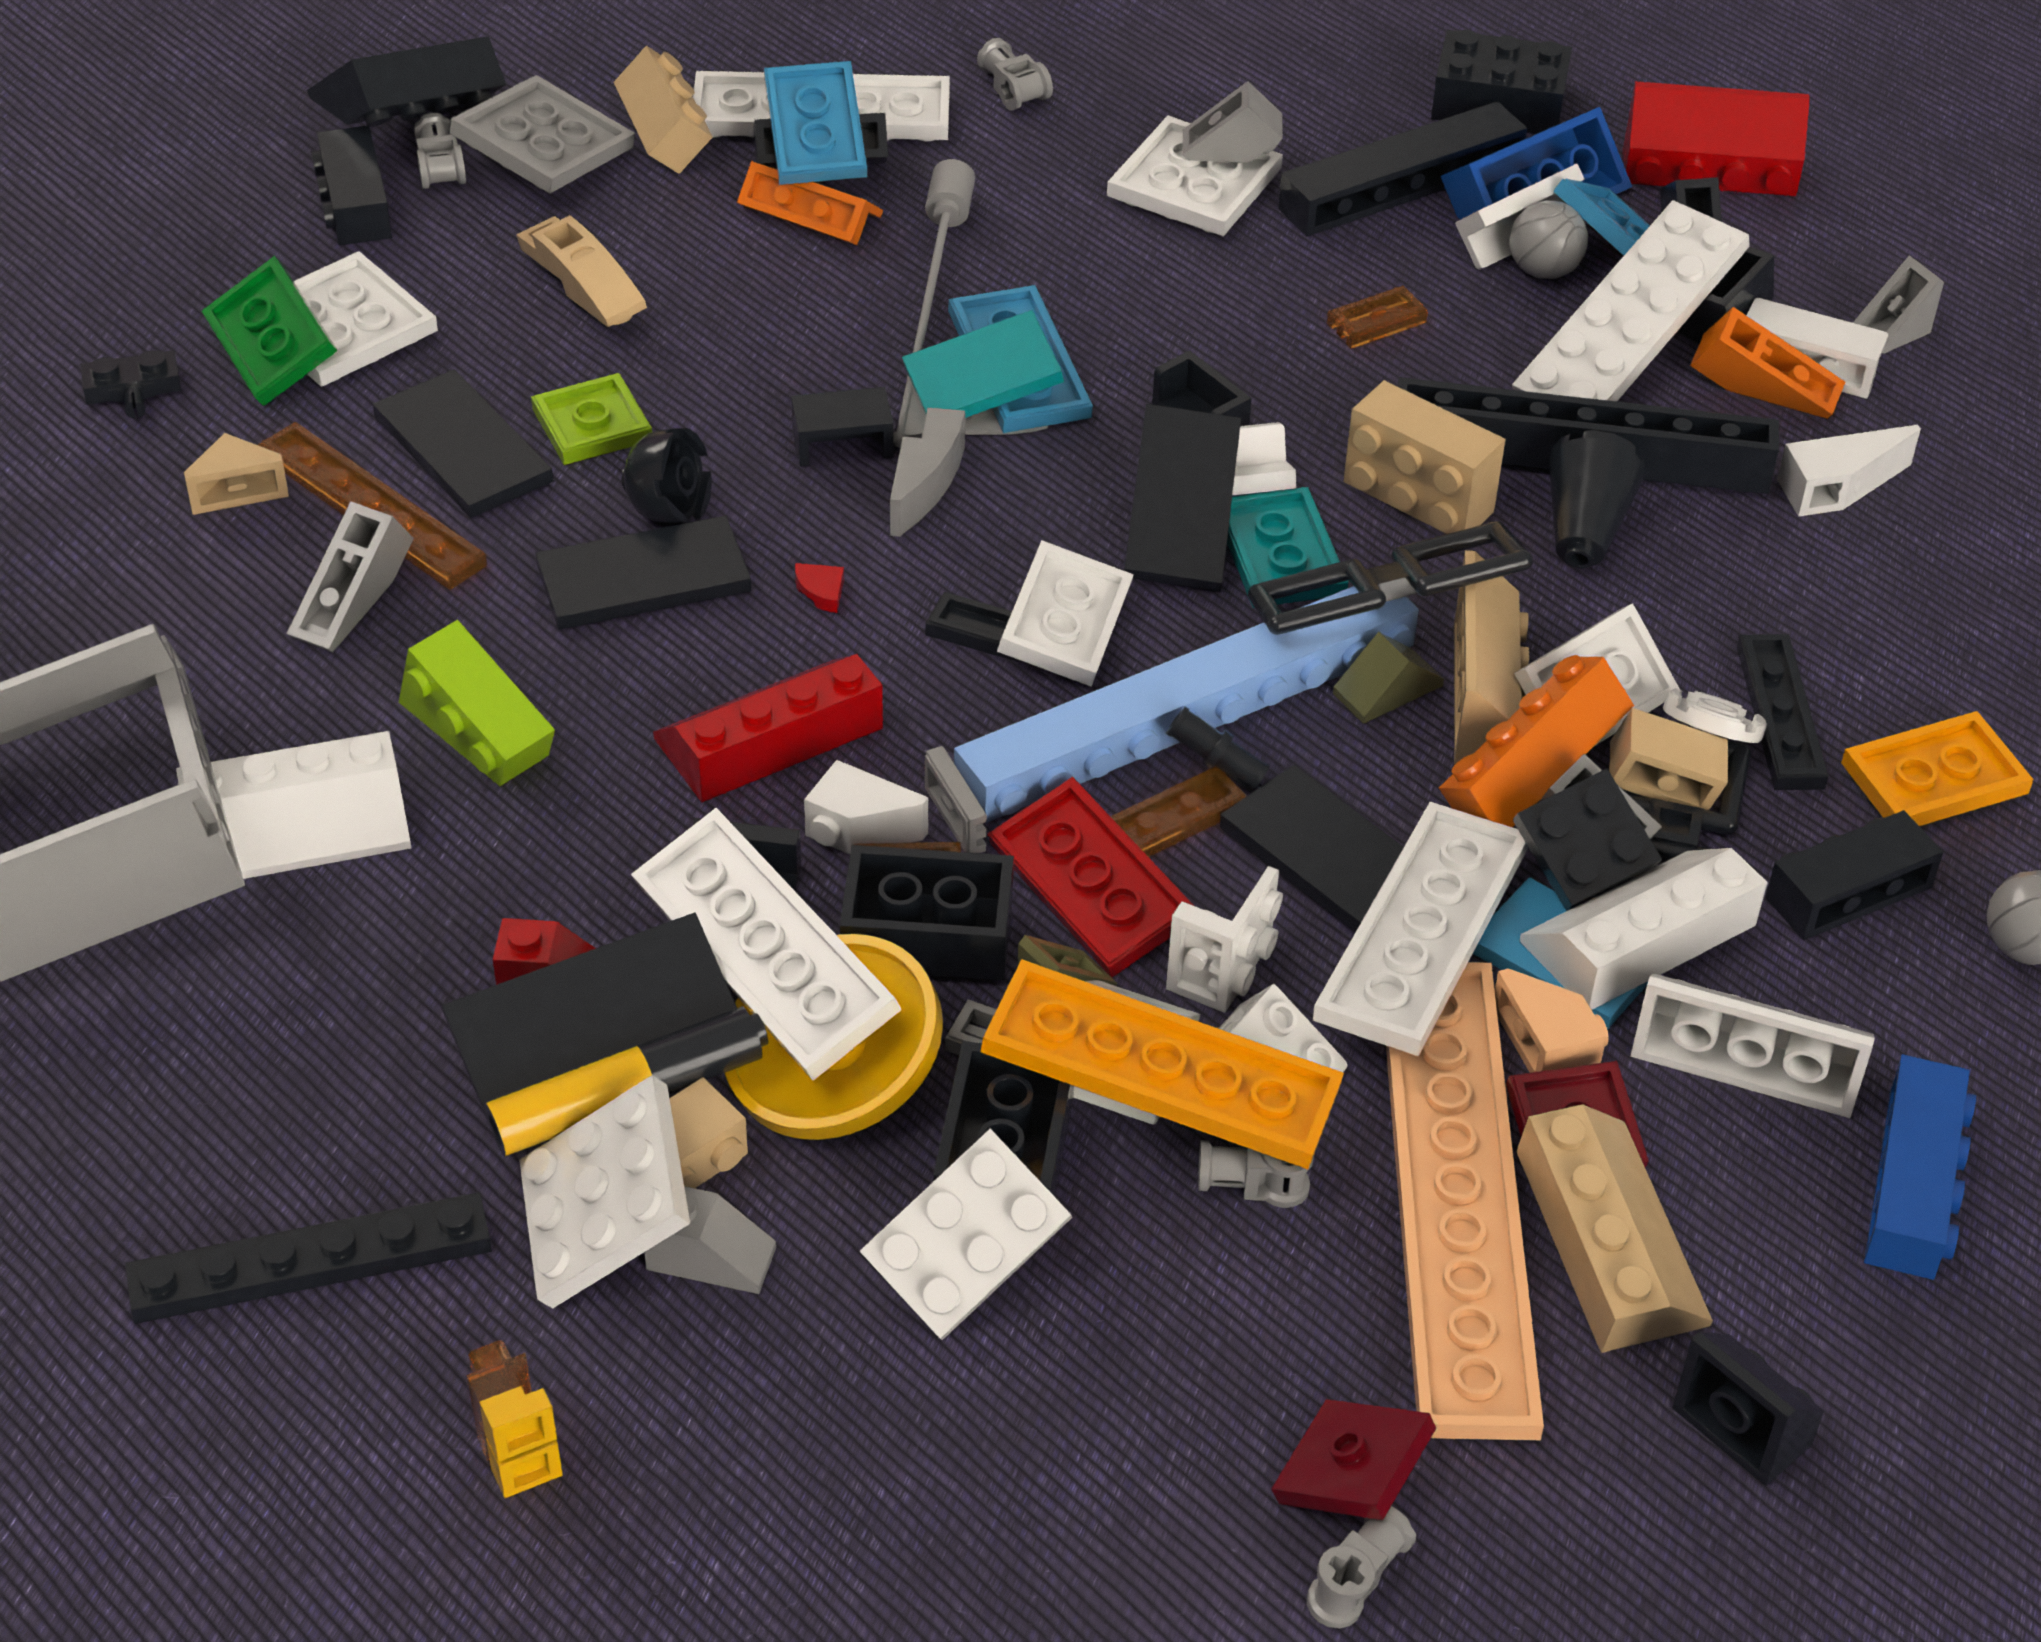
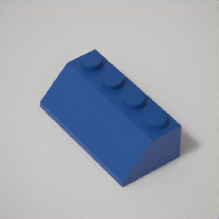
[1440,107,1632,220]

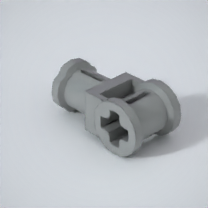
[977,38,1053,111]
[414,113,466,189]
[1198,1140,1314,1208]
[1307,1506,1416,1629]

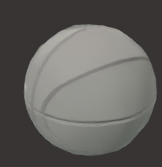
[1509,200,1588,279]
[1987,870,2041,965]

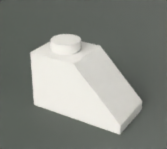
[804,760,928,854]

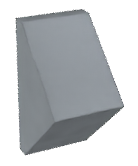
[1853,255,1944,354]

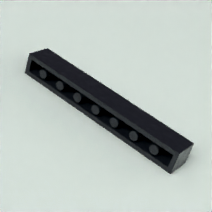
[1397,377,1779,494]

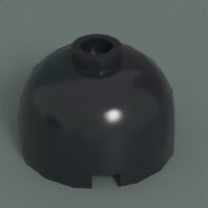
[621,428,712,525]

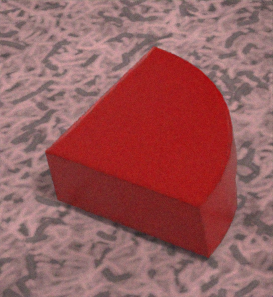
[795,563,844,613]

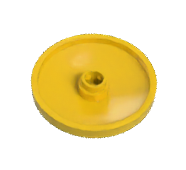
[725,934,943,1140]

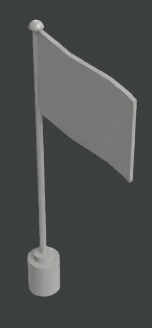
[893,159,1048,448]

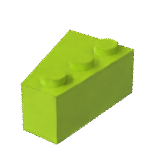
[398,619,555,786]

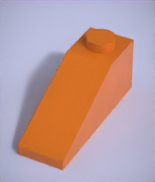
[1690,307,1845,419]

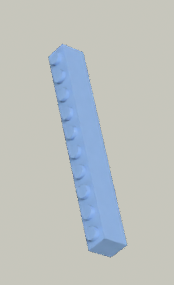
[954,586,1419,823]

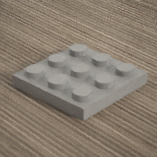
[450,75,635,193]

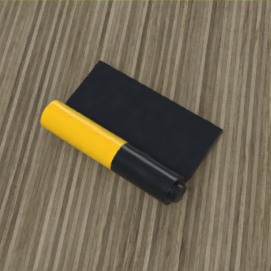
[441,912,769,1157]

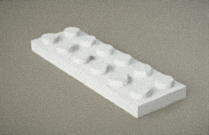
[693,71,950,142]
[1512,200,1750,401]
[1313,802,1528,1056]
[631,808,902,1081]

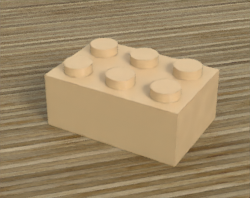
[1343,380,1506,534]

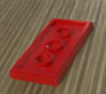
[987,777,1194,977]

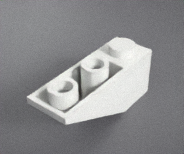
[1777,425,1921,517]

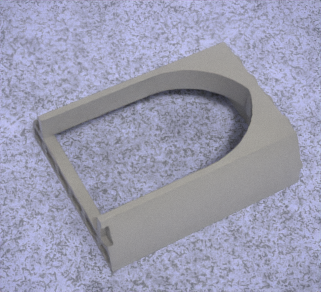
[0,624,245,982]

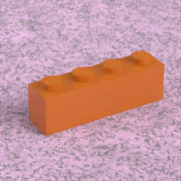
[1439,655,1634,828]

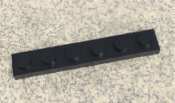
[125,1192,492,1324]

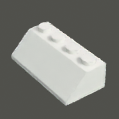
[176,731,411,879]
[1520,848,1767,1010]
[1630,973,1875,1118]

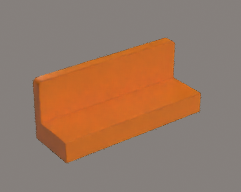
[737,161,883,245]

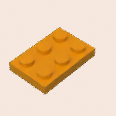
[1841,711,2034,826]

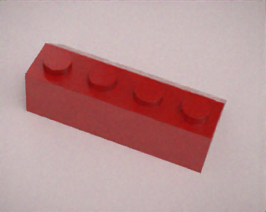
[1622,81,1810,196]
[653,654,883,803]

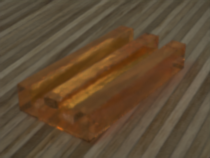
[1327,285,1428,349]

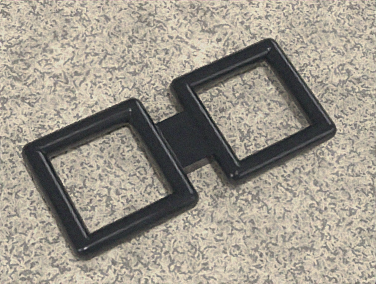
[1248,521,1533,635]
[1613,740,1751,888]

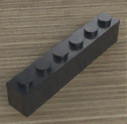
[1278,101,1527,237]

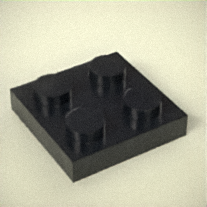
[1513,768,1662,911]

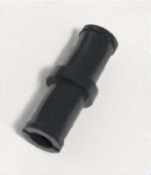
[1166,706,1270,793]

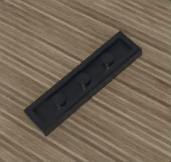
[1737,634,1828,790]

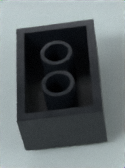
[1431,30,1572,134]
[840,845,1014,980]
[933,1041,1074,1197]

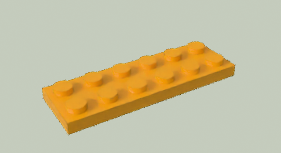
[980,959,1344,1169]

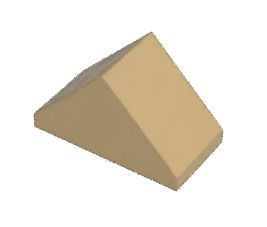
[184,433,289,515]

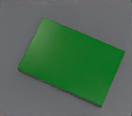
[202,256,338,407]

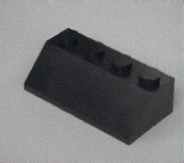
[307,36,507,127]

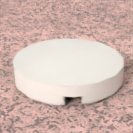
[1663,688,1767,743]

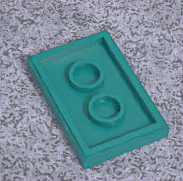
[902,310,1064,418]
[1227,487,1348,608]

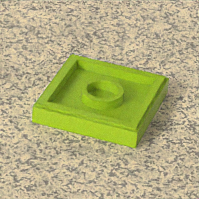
[531,373,652,465]

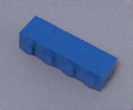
[1864,1054,1976,1280]

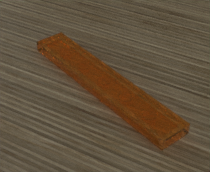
[258,422,487,590]

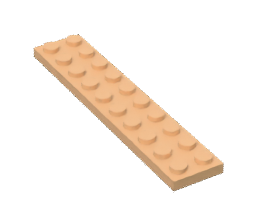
[1386,962,1544,1440]

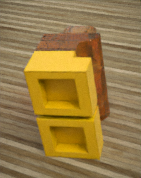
[466,1341,563,1499]

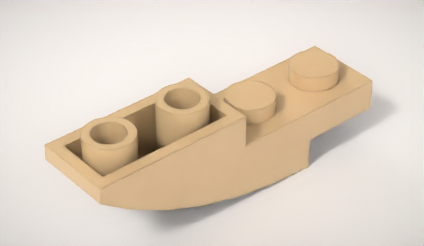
[516,215,647,327]

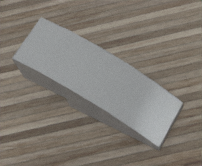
[890,408,965,537]

